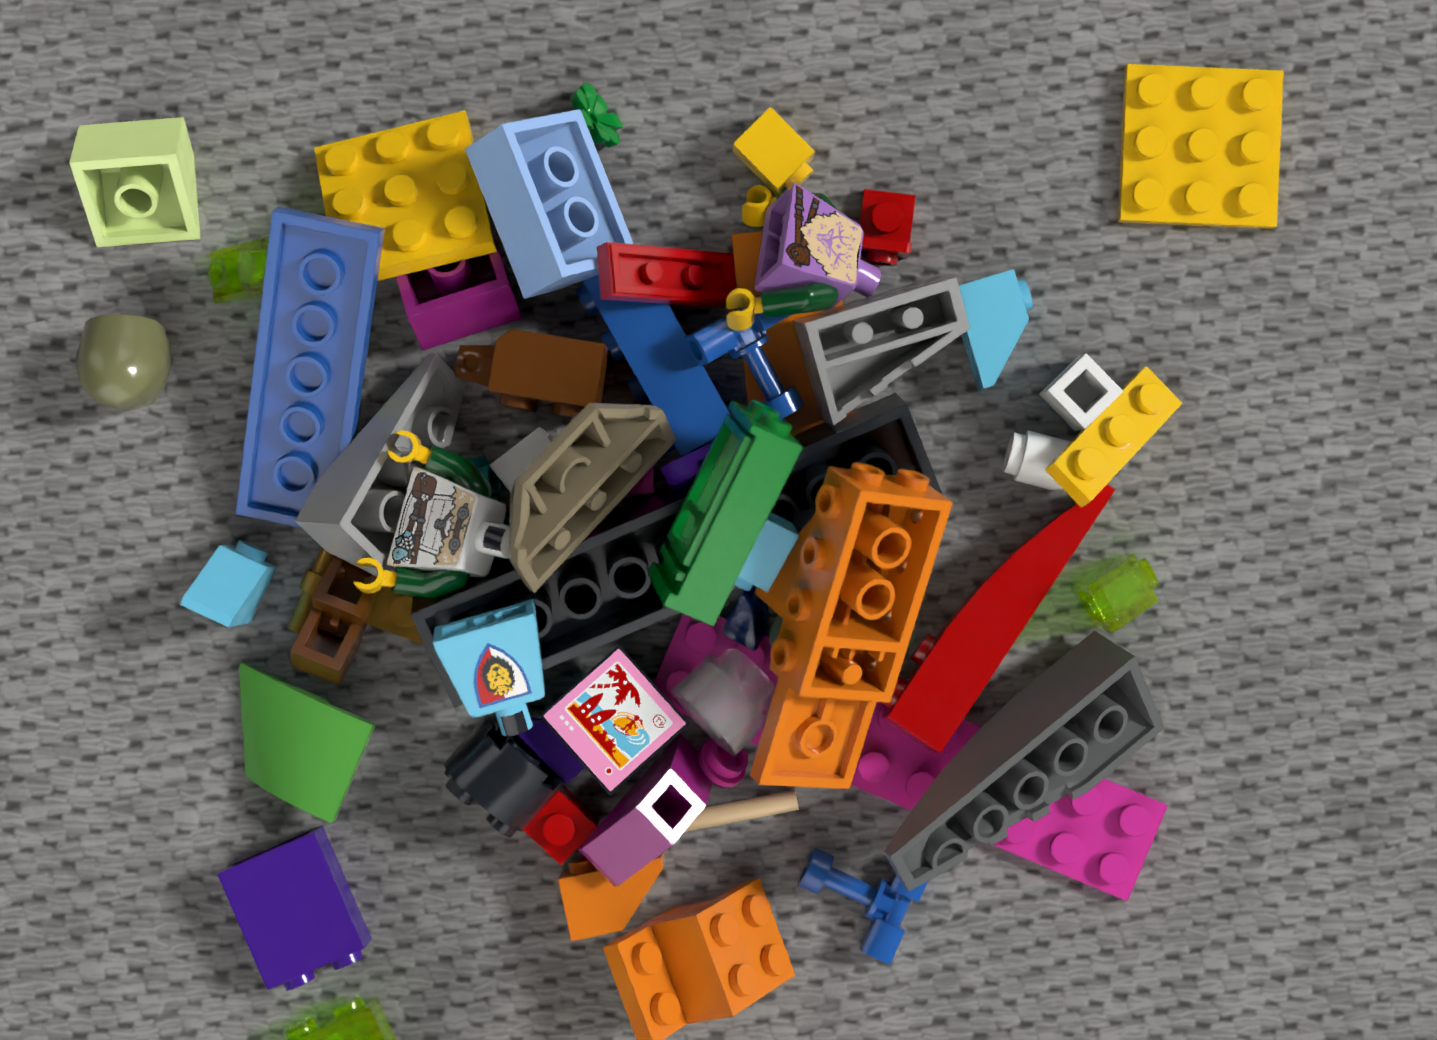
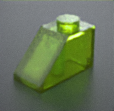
[1071,553,1159,633]

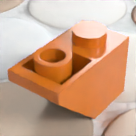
[558,853,665,942]

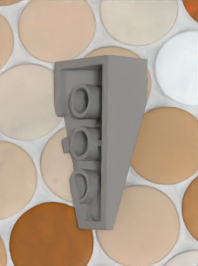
[295,353,466,576]

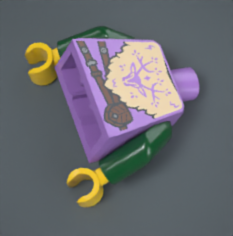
[726,183,881,331]

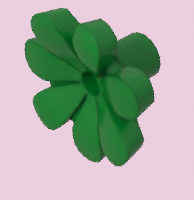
[570,83,623,148]

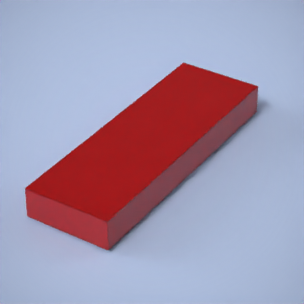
[596,242,737,308]

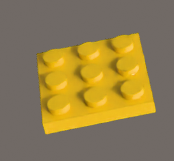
[1118,64,1284,229]
[314,110,497,281]

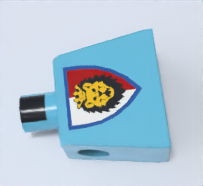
[433,599,545,736]

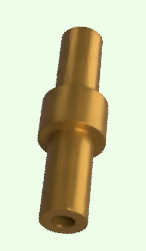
[287,547,334,634]

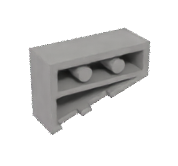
[793,275,970,426]

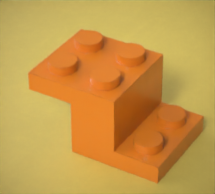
[602,878,795,1040]

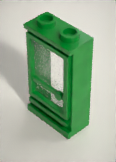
[647,400,802,626]

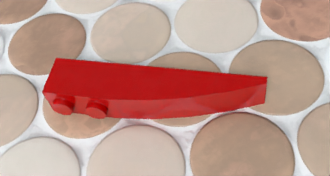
[881,484,1115,754]

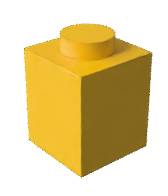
[733,107,815,196]

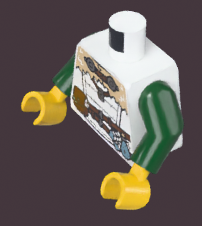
[353,430,510,598]

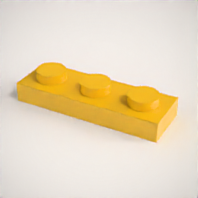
[1044,366,1182,508]

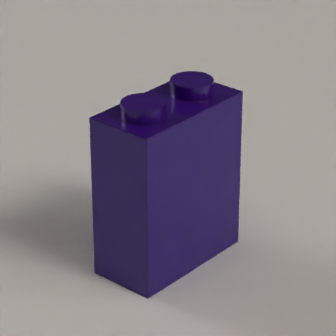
[217,825,372,991]

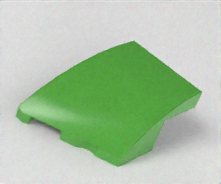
[239,662,376,823]

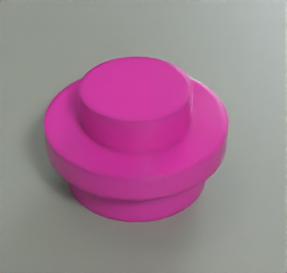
[697,736,749,787]

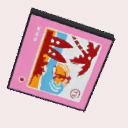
[539,645,690,796]

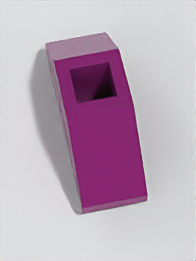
[578,734,713,886]

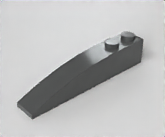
[884,631,1165,891]

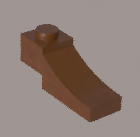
[290,555,382,686]

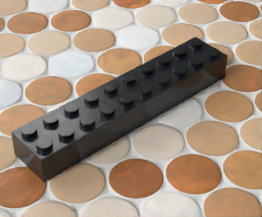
[410,393,943,708]

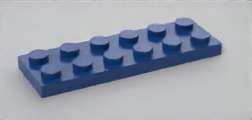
[236,206,385,528]

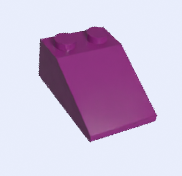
[396,224,522,351]

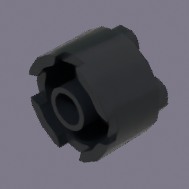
[444,714,565,838]

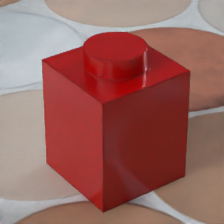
[523,785,600,866]

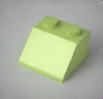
[69,117,200,247]

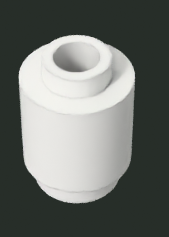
[1002,430,1071,493]

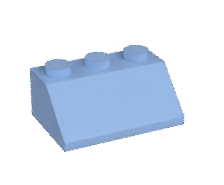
[465,109,634,299]

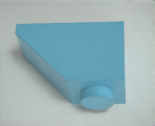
[959,269,1033,391]
[180,540,277,627]

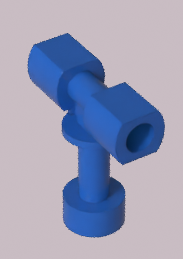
[684,294,804,419]
[798,848,928,965]

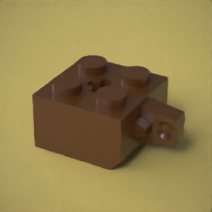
[455,329,610,419]

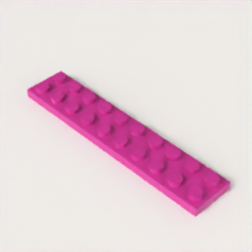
[654,614,1168,902]

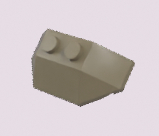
[510,403,677,593]

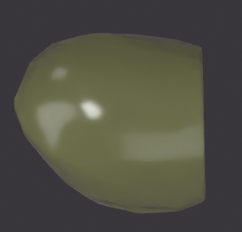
[76,314,171,411]

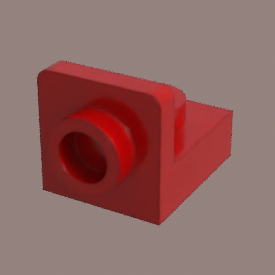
[859,189,916,266]

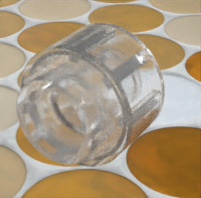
[671,649,776,756]

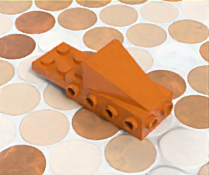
[750,463,953,789]

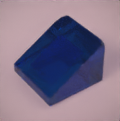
[722,585,769,651]

